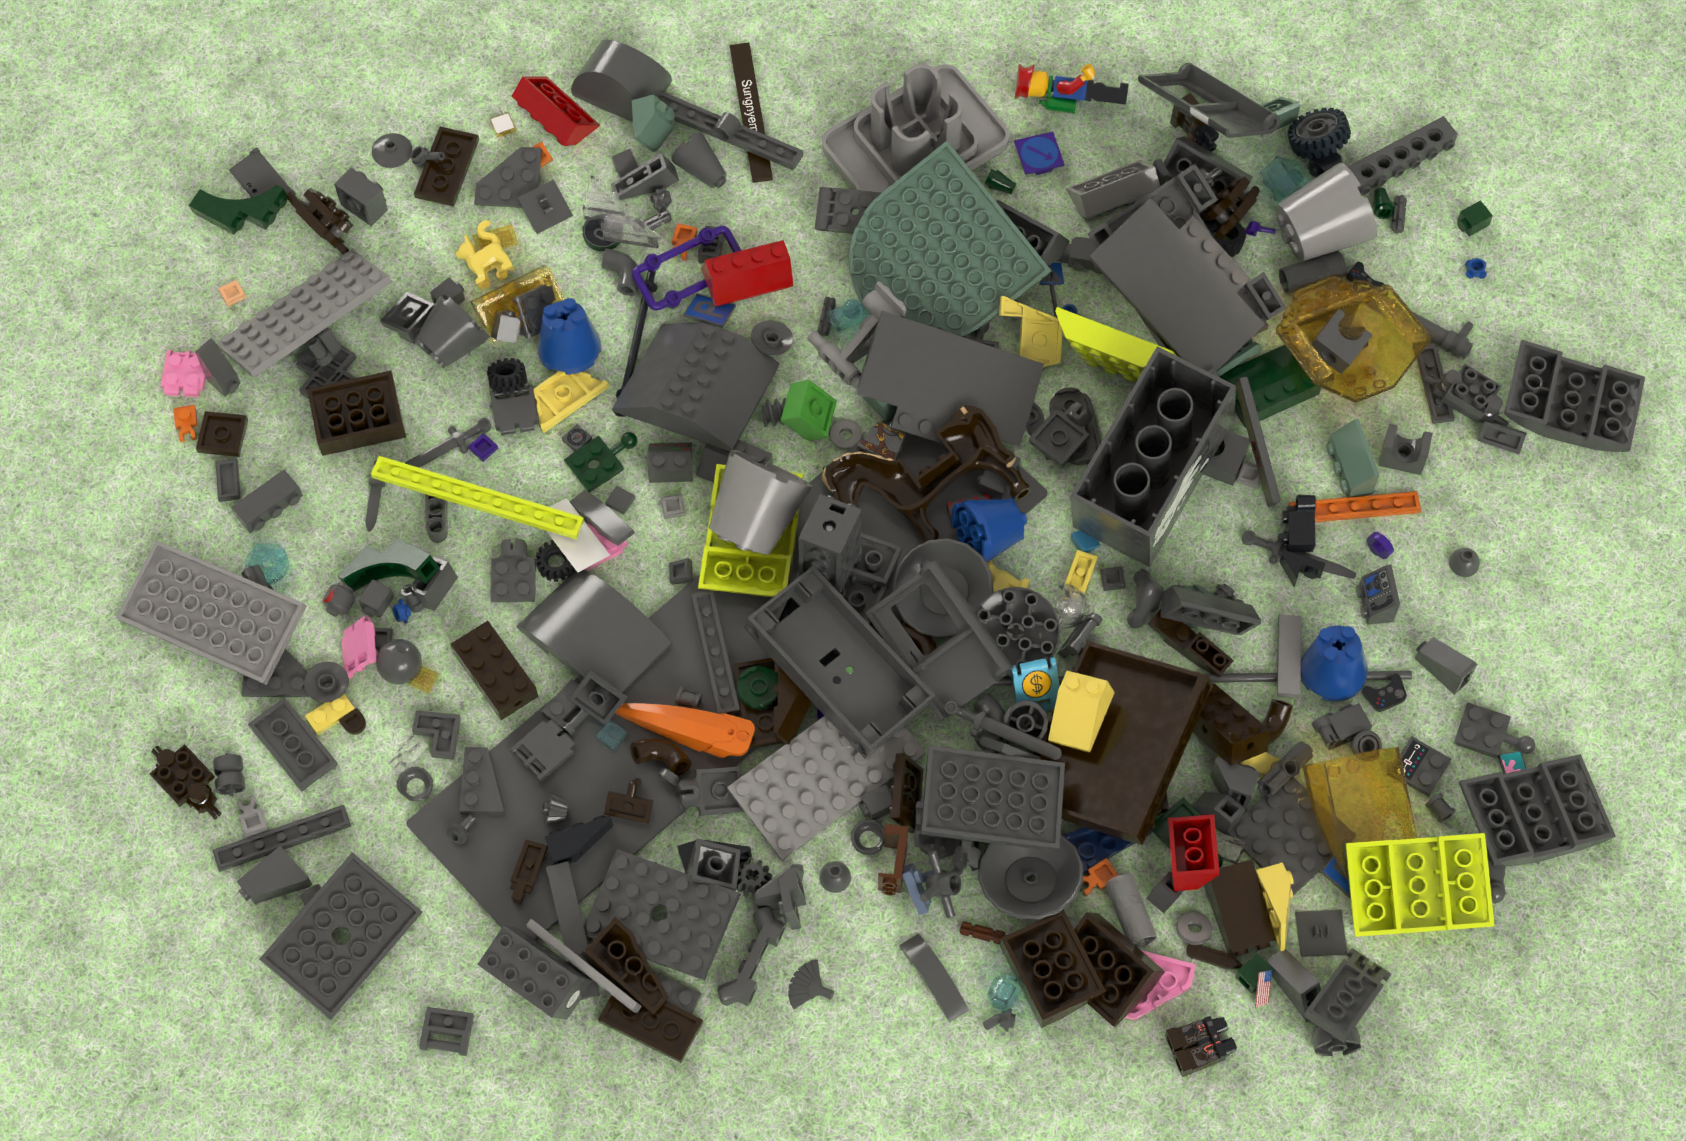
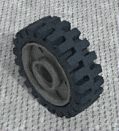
[1287,107,1351,159]

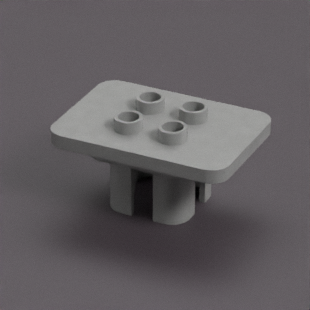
[822,64,1010,193]

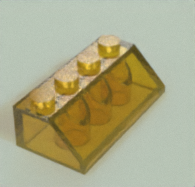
[470,265,565,343]

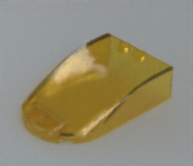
[1303,747,1418,881]

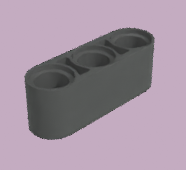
[425,494,448,543]

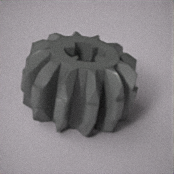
[736,858,772,898]

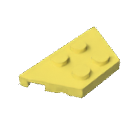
[533,371,609,433]

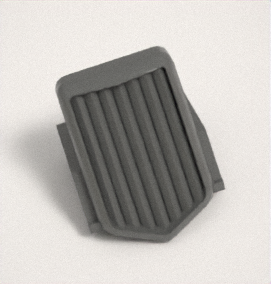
[915,801,962,860]
[754,864,806,930]

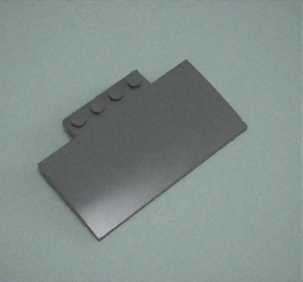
[1088,198,1265,371]
[855,311,1044,446]

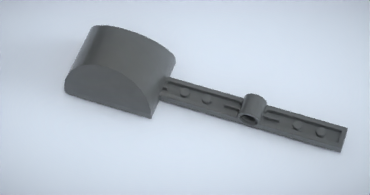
[571,39,804,170]

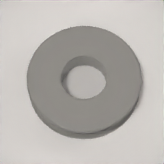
[830,420,862,448]
[1177,912,1212,945]

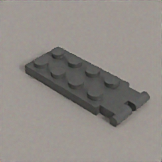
[1303,948,1391,1043]

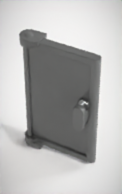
[229,148,296,197]

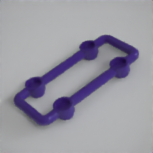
[632,225,742,311]

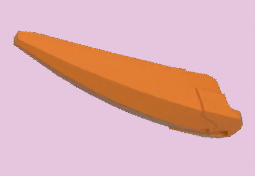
[615,703,755,758]

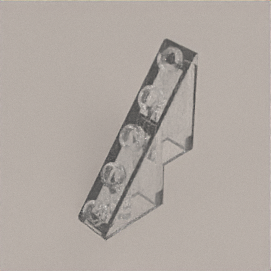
[583,175,661,248]

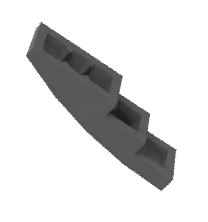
[569,490,635,546]

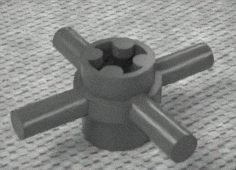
[920,850,963,918]

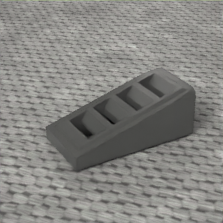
[698,226,724,263]

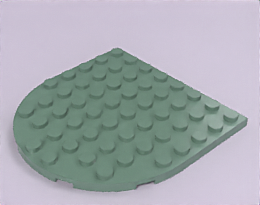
[849,141,1052,337]

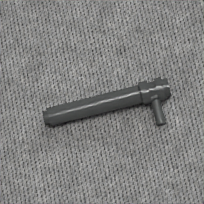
[1365,292,1474,359]

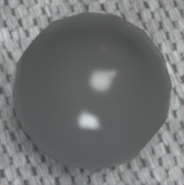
[376,639,422,685]

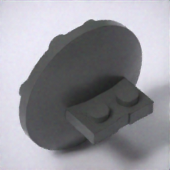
[975,587,1060,676]

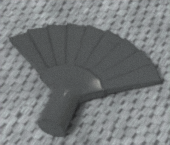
[788,959,834,1010]

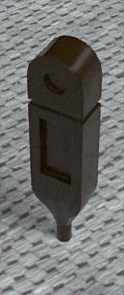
[1186,944,1243,970]

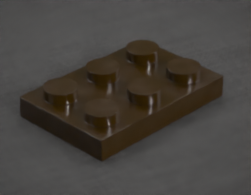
[890,753,923,833]

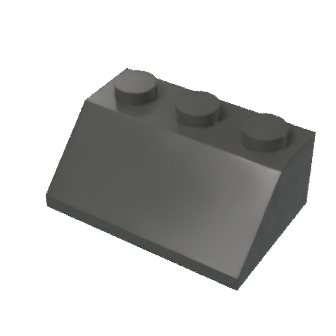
[696,440,773,483]

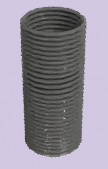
[1279,251,1347,294]

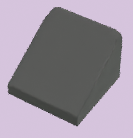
[612,149,638,178]

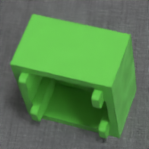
[780,380,837,441]

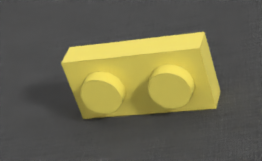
[1063,550,1098,598]
[305,694,355,735]

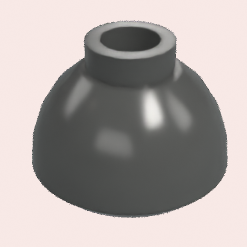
[1449,547,1480,577]
[1351,730,1382,762]
[819,861,851,893]

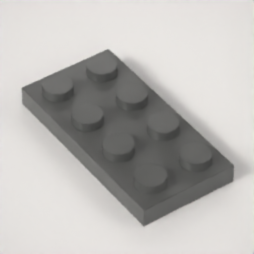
[248,697,338,792]

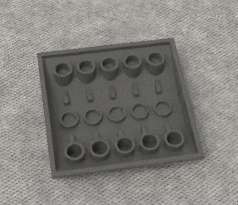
[612,322,779,451]

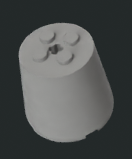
[1275,163,1377,262]
[709,450,812,555]

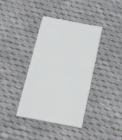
[547,498,610,572]

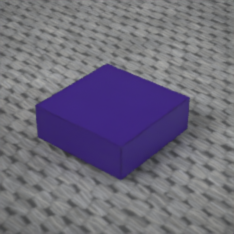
[468,433,499,462]

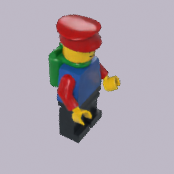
[1014,64,1129,114]

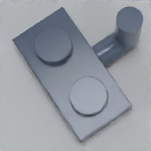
[902,863,933,915]

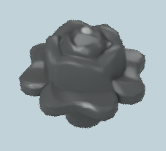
[650,187,672,212]

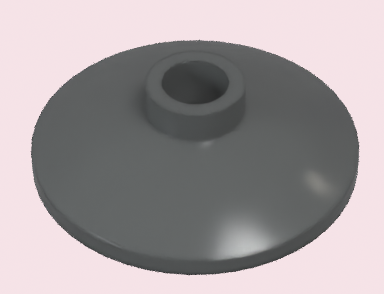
[372,133,412,168]
[751,320,793,355]
[304,662,349,703]

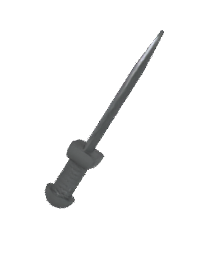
[365,460,385,532]

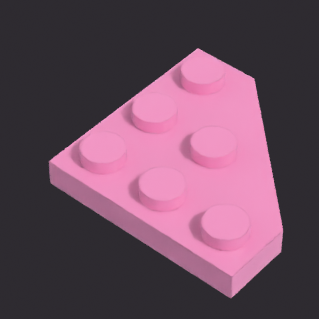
[1125,950,1196,1021]

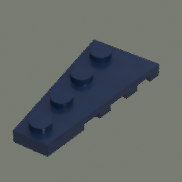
[1063,828,1152,874]

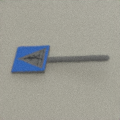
[1039,263,1064,318]

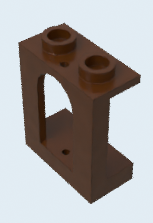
[878,824,909,895]

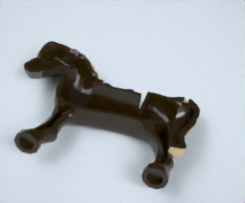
[821,405,1032,543]

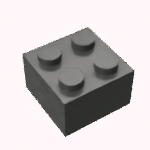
[334,168,388,227]

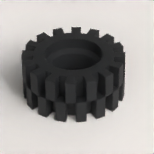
[487,358,527,394]
[536,540,575,582]

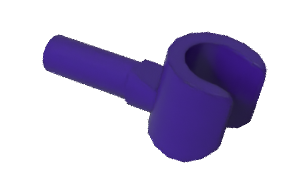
[1245,221,1276,236]

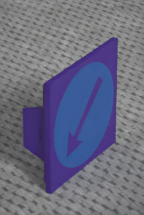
[1014,132,1065,175]

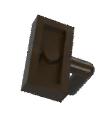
[604,778,654,824]

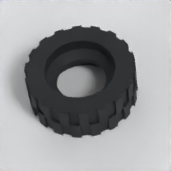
[1203,217,1246,257]

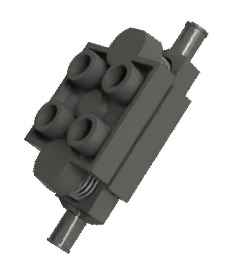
[1423,364,1509,426]

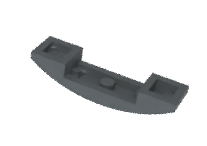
[899,934,969,1022]

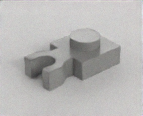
[237,796,268,838]

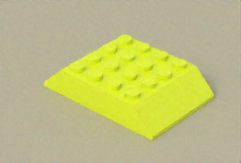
[1055,307,1177,383]

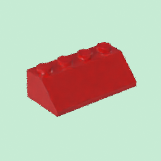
[511,76,600,146]
[701,240,793,307]

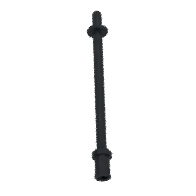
[613,271,658,417]

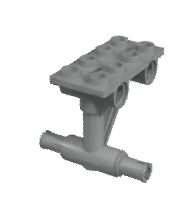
[807,281,907,397]

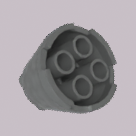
[415,293,490,369]

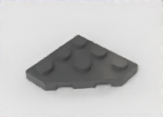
[474,147,542,208]
[241,649,309,697]

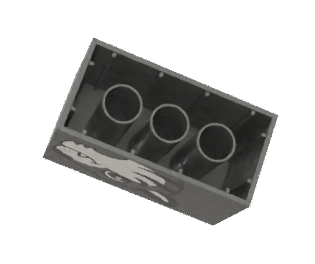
[1070,346,1236,567]

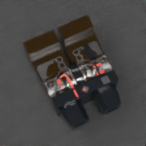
[1170,93,1219,152]
[1165,1016,1237,1077]

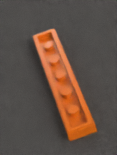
[1288,491,1421,522]

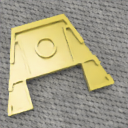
[999,296,1062,367]

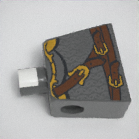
[857,419,905,461]

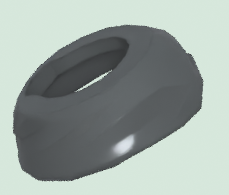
[396,767,433,801]
[851,819,885,855]

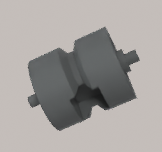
[213,753,246,796]

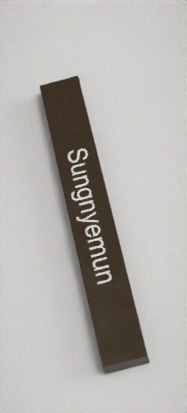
[730,42,773,183]

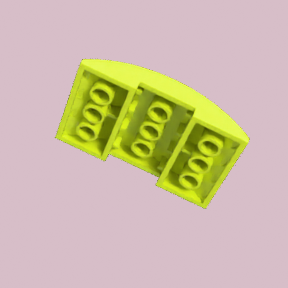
[698,464,803,597]
[1345,833,1495,937]

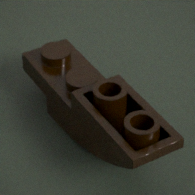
[1148,609,1234,677]

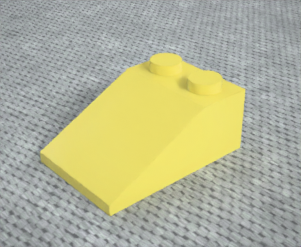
[1048,671,1115,752]
[1256,863,1294,951]

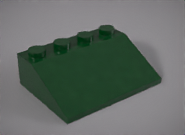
[1219,343,1322,428]

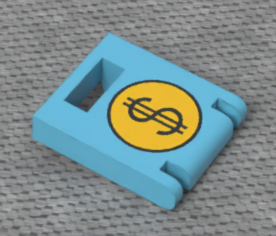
[1011,657,1060,711]

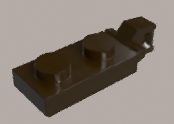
[510,840,548,905]

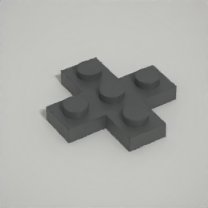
[296,344,357,399]

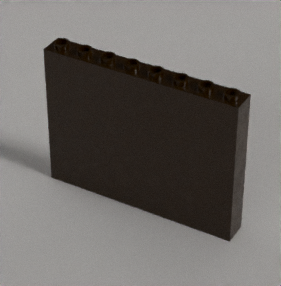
[1033,641,1213,845]

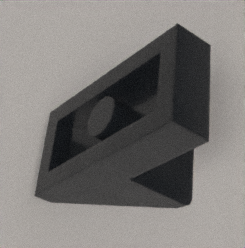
[1279,550,1325,587]

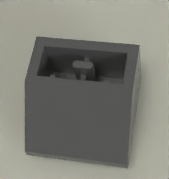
[1211,757,1260,811]

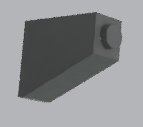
[1415,637,1478,695]
[237,846,312,904]
[1266,949,1321,1022]

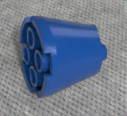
[537,298,602,374]
[951,498,1027,563]
[1301,625,1368,701]

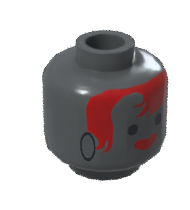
[322,582,355,617]

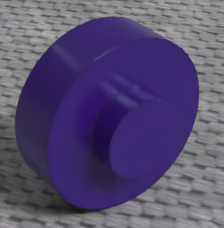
[1366,532,1394,559]

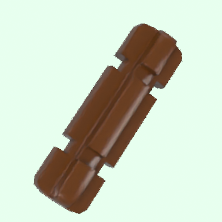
[960,921,1005,944]

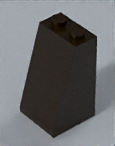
[1204,859,1276,957]

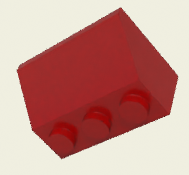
[1168,814,1220,891]

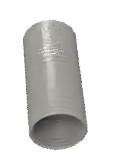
[1105,873,1157,947]

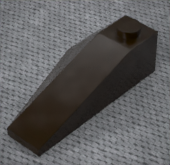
[774,661,825,744]
[580,917,669,1015]

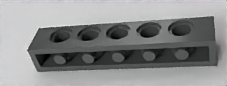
[1348,116,1458,196]

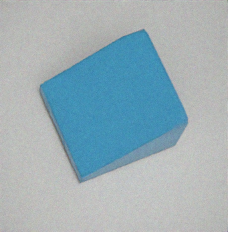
[1071,531,1101,553]

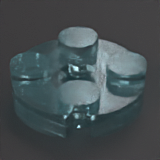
[245,544,290,585]

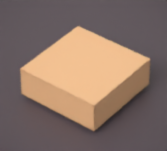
[218,279,247,307]

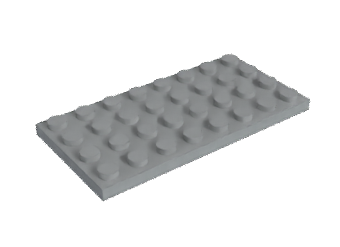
[216,250,392,378]
[116,540,307,685]
[727,716,926,861]

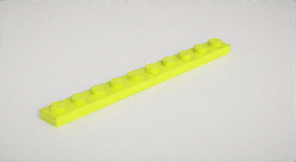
[371,456,584,540]

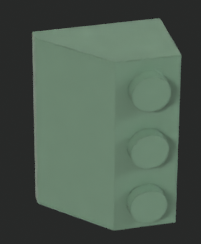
[1326,418,1379,497]

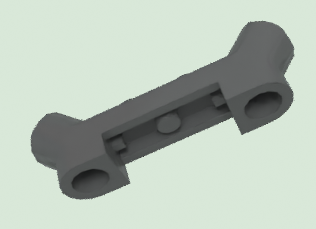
[717,907,786,1006]

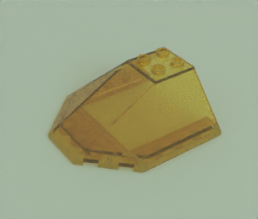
[1276,276,1432,403]

